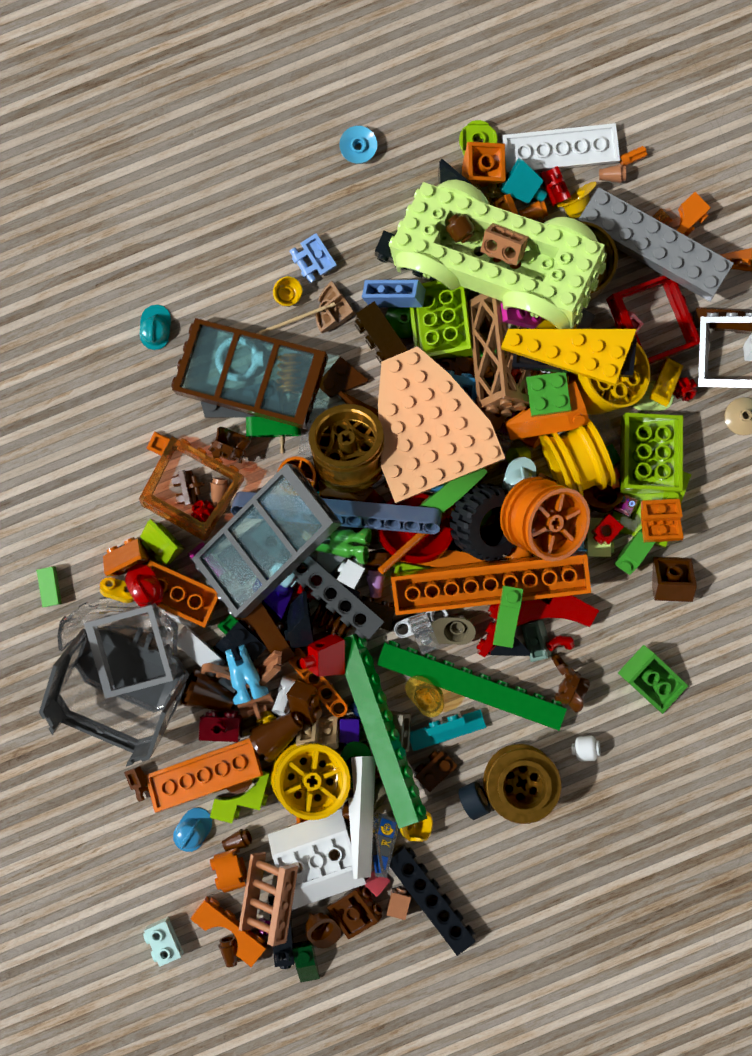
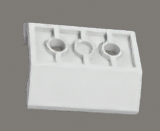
[268,809,366,910]

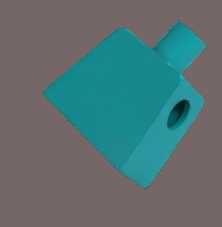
[499,158,547,203]

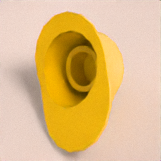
[557,181,597,219]

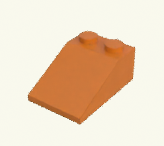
[103,537,151,577]

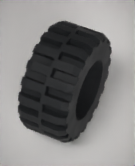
[450,483,517,561]

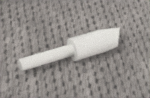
[161,610,196,627]

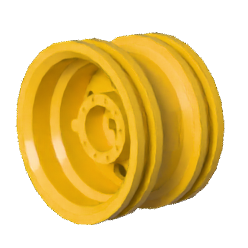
[540,419,616,496]
[271,742,350,820]

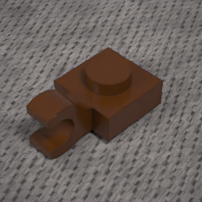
[124,766,151,802]

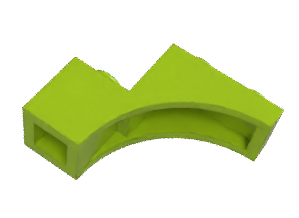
[210,768,271,824]

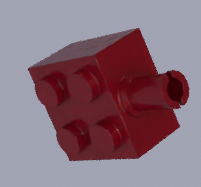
[199,710,243,742]

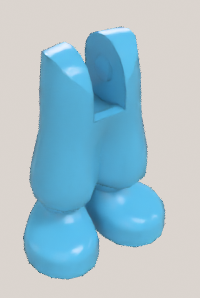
[225,645,269,705]

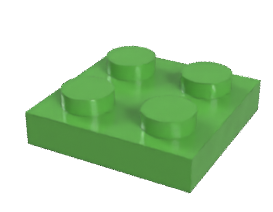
[526,372,571,417]

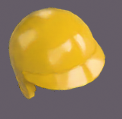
[400,811,433,842]

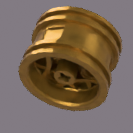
[309,404,384,493]

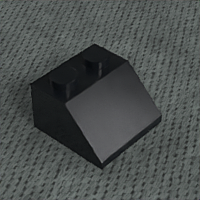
[283,591,314,649]
[213,620,267,663]

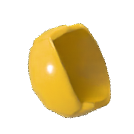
[273,276,303,307]

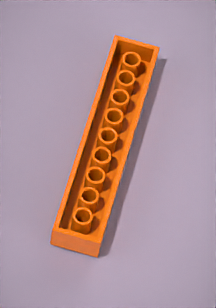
[391,551,591,615]

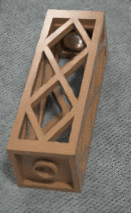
[468,294,531,417]

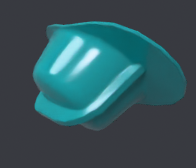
[139,305,171,350]

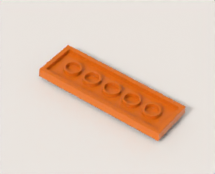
[145,738,263,813]

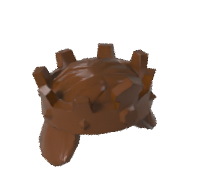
[208,427,252,464]
[555,668,590,713]

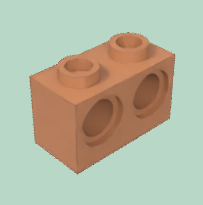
[480,223,529,265]

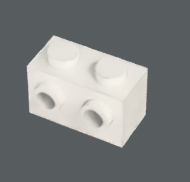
[337,558,365,589]

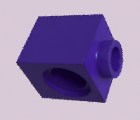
[340,717,359,746]

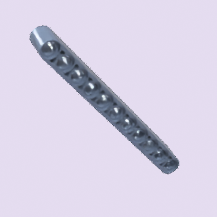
[231,492,442,534]

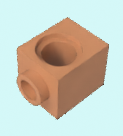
[386,887,411,920]

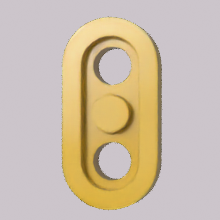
[100,577,134,603]

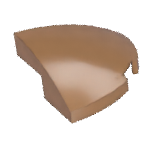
[315,281,356,333]

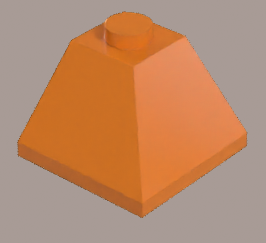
[462,142,506,187]

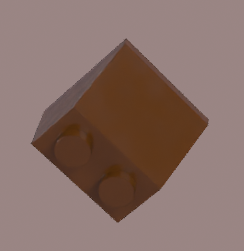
[652,557,697,602]

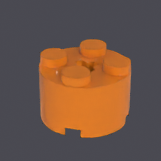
[210,848,247,893]

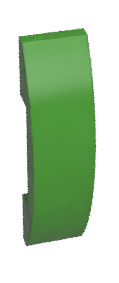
[417,468,488,513]

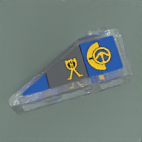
[372,813,398,878]

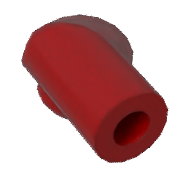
[546,635,575,651]

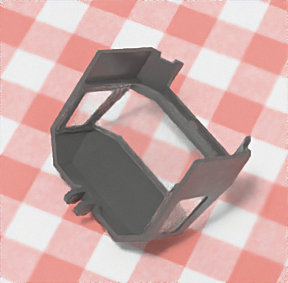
[39,627,190,767]

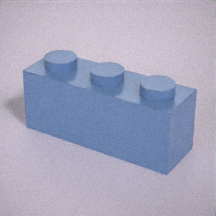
[362,280,426,307]

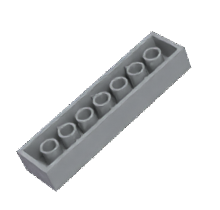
[578,187,734,302]

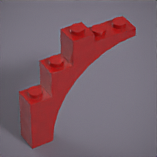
[476,595,599,657]

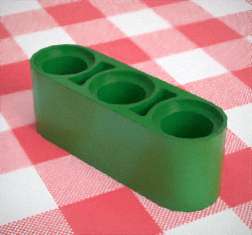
[246,416,301,437]

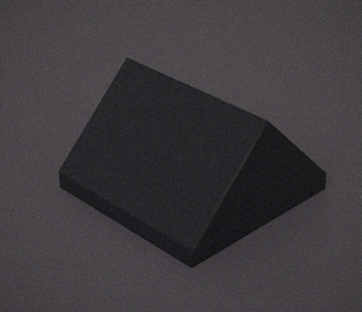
[488,637,530,656]

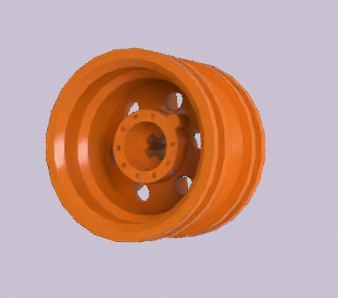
[500,476,590,561]

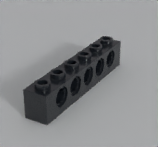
[387,845,476,956]

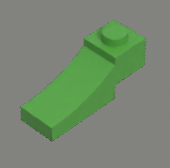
[493,586,523,648]

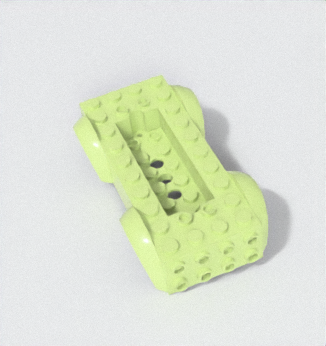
[389,179,607,329]

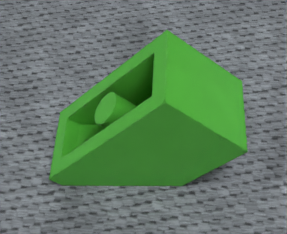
[614,529,655,575]

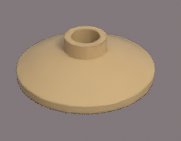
[724,397,752,436]

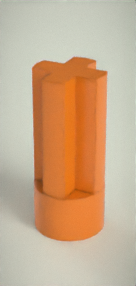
[619,146,648,166]

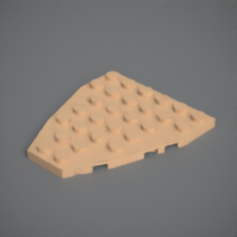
[378,346,506,503]

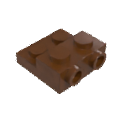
[327,886,383,940]

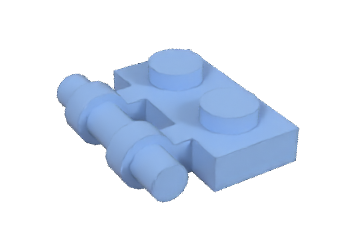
[289,233,337,283]

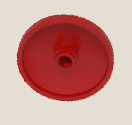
[377,493,453,564]

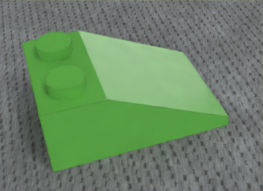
[618,645,688,714]

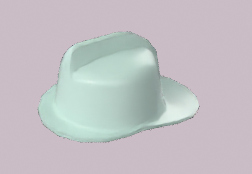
[502,457,536,491]

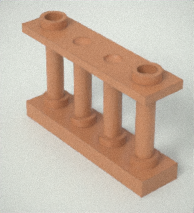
[239,851,298,946]

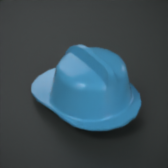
[173,808,212,852]

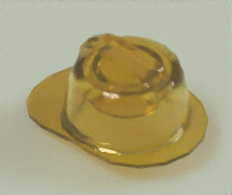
[405,676,444,717]

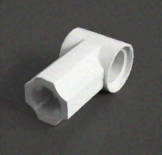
[272,675,301,716]

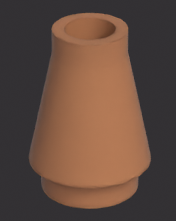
[599,164,626,183]
[210,478,229,506]

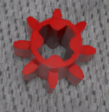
[673,377,698,401]
[191,500,216,524]

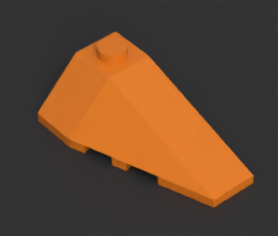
[505,380,589,440]

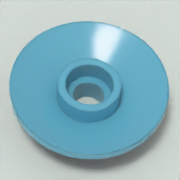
[339,126,377,164]

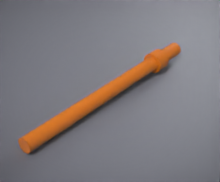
[378,503,456,574]

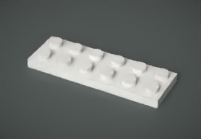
[502,123,620,174]

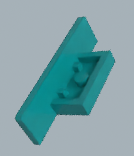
[410,709,486,751]

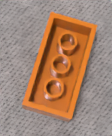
[148,560,219,628]

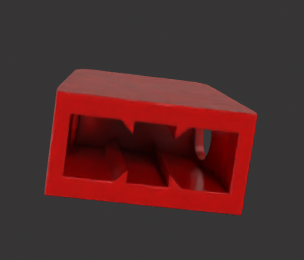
[300,634,345,677]

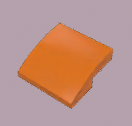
[641,499,684,543]

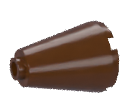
[181,668,235,711]
[249,712,304,762]

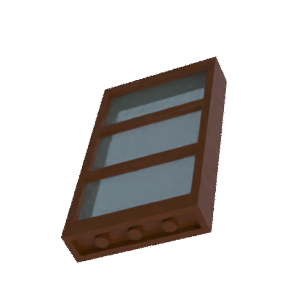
[171,318,329,429]

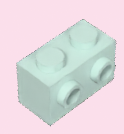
[143,917,184,967]

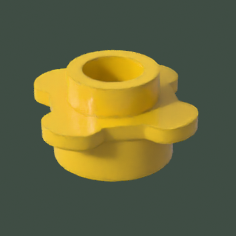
[256,711,277,725]

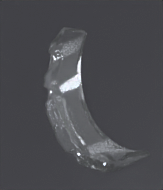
[57,597,178,655]

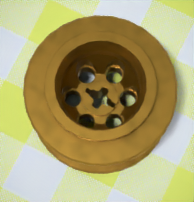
[483,744,561,824]

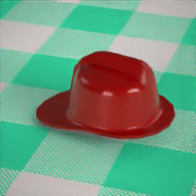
[125,564,163,607]

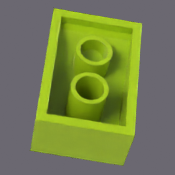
[140,519,185,565]

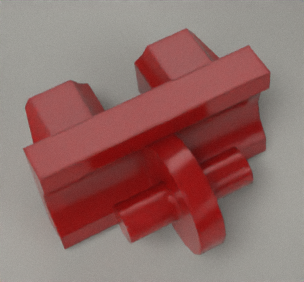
[540,166,571,206]

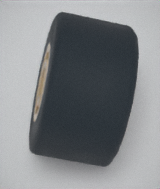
[458,781,491,820]

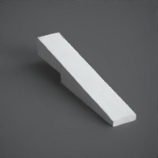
[348,756,376,879]

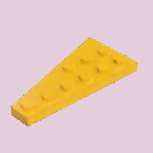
[501,329,637,387]

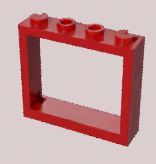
[606,275,700,364]

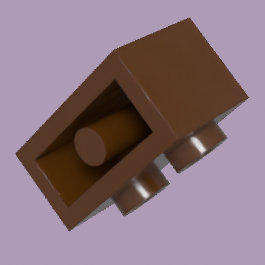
[286,680,322,726]

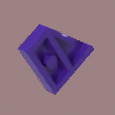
[253,577,294,621]

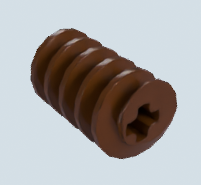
[312,601,352,639]

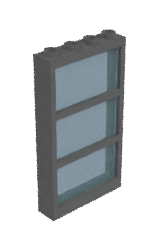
[192,463,342,618]

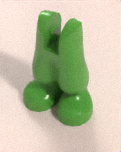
[315,528,372,565]

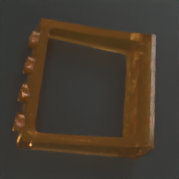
[139,436,244,542]

